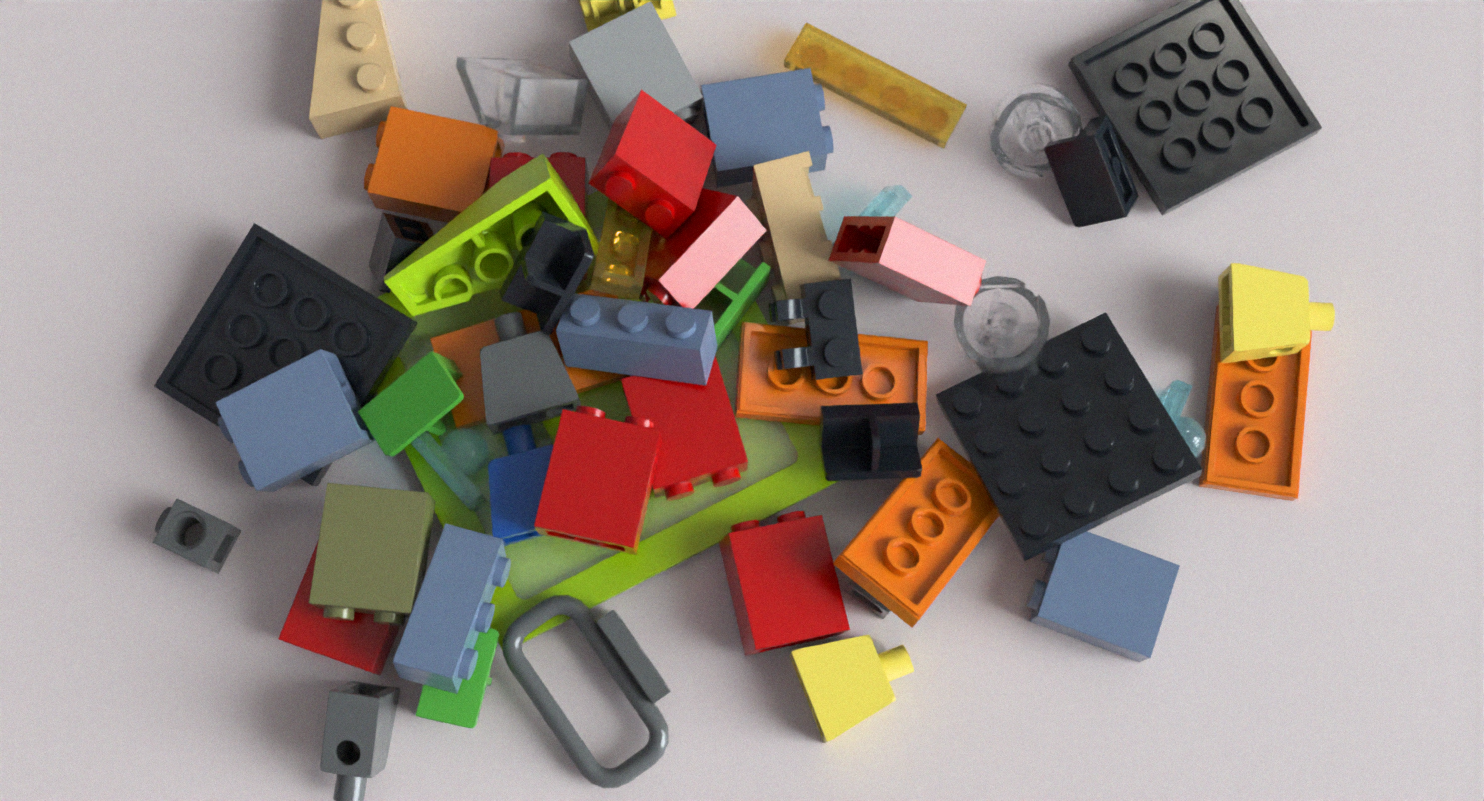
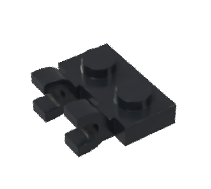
[768,279,863,380]

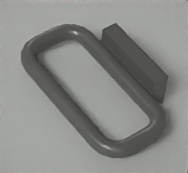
[503,595,671,788]

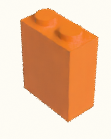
[364,106,505,223]

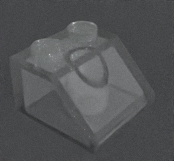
[456,57,588,142]

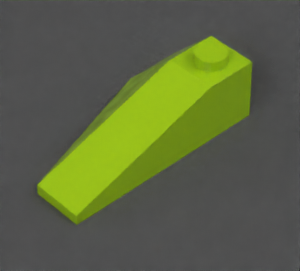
[384,153,602,316]

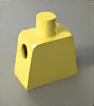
[1218,263,1335,363]
[789,635,914,743]

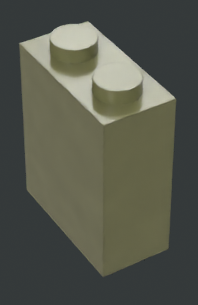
[309,483,435,626]

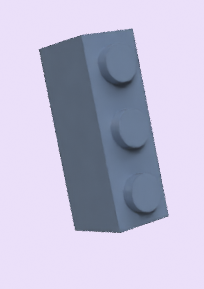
[556,293,718,385]
[393,523,511,694]

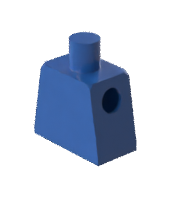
[488,425,554,546]

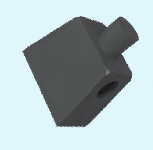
[480,312,581,435]
[320,681,400,801]

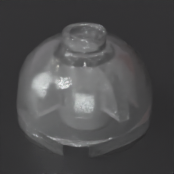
[988,82,1083,178]
[952,276,1050,375]

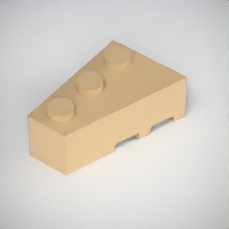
[309,0,408,139]
[745,151,841,325]

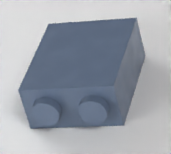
[701,68,834,188]
[215,349,376,492]
[1026,531,1180,662]

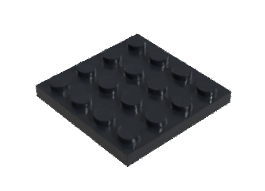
[1068,0,1322,216]
[154,223,418,486]
[936,312,1202,562]

